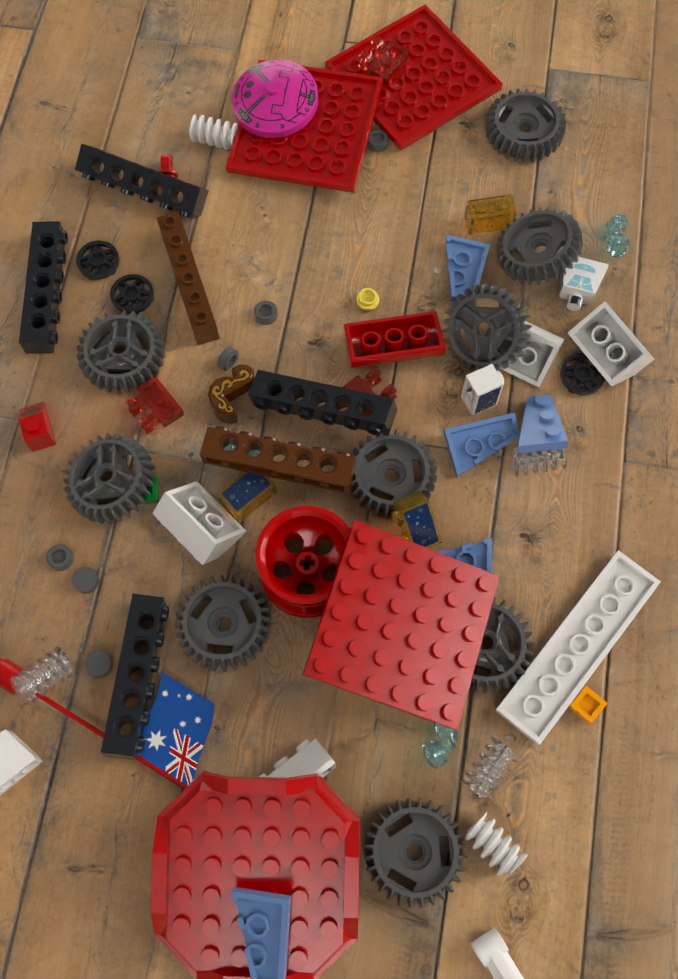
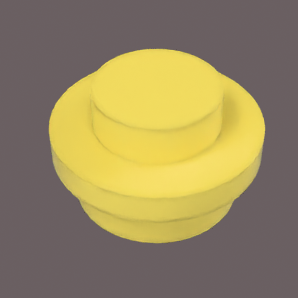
[356,288,379,311]

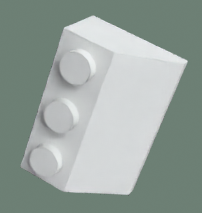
[568,301,654,386]
[485,321,564,387]
[152,481,246,565]
[259,738,336,778]

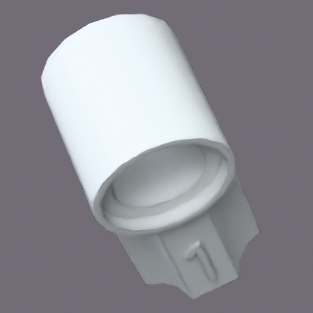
[470,927,524,979]

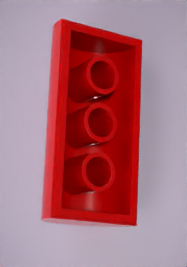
[344,311,446,369]

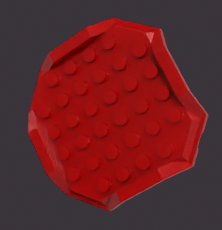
[150,771,360,979]

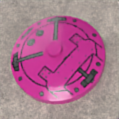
[232,60,319,138]

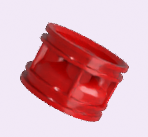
[255,505,350,619]

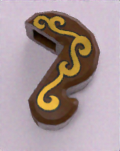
[208,364,255,424]

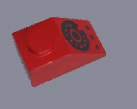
[18,402,56,452]

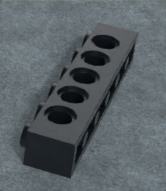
[75,143,209,218]
[19,221,68,354]
[248,370,397,436]
[101,594,169,761]

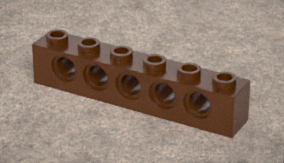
[157,212,220,346]
[200,426,356,494]

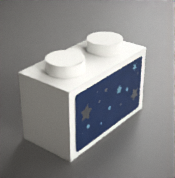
[461,364,504,416]

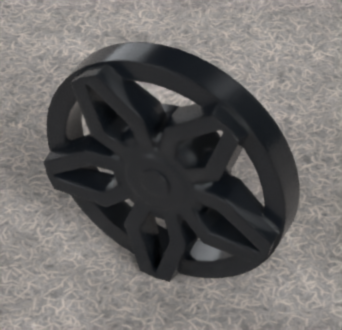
[76,240,120,280]
[110,274,154,315]
[560,353,605,395]

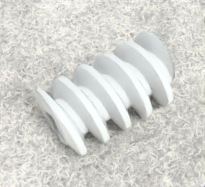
[189,114,238,150]
[464,811,528,877]

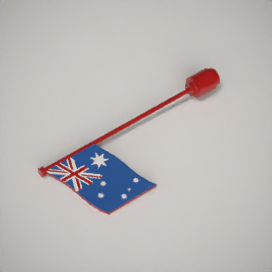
[0,658,215,790]

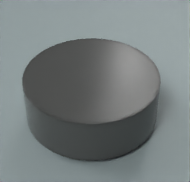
[367,130,389,152]
[254,301,278,325]
[217,346,239,371]
[46,544,74,571]
[72,567,100,594]
[85,650,113,678]

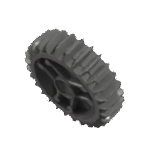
[485,88,566,163]
[496,206,583,285]
[442,283,532,371]
[76,310,165,394]
[350,429,437,519]
[63,433,156,524]
[174,575,272,672]
[471,596,534,694]
[363,798,467,908]

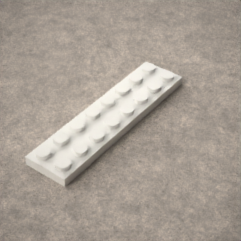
[495,550,661,746]

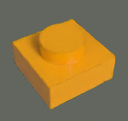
[568,685,608,725]

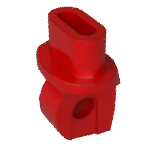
[157,154,178,187]

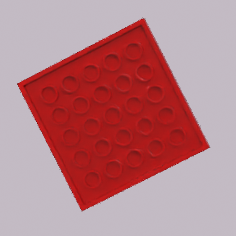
[325,4,503,151]
[226,60,383,193]
[302,520,500,730]

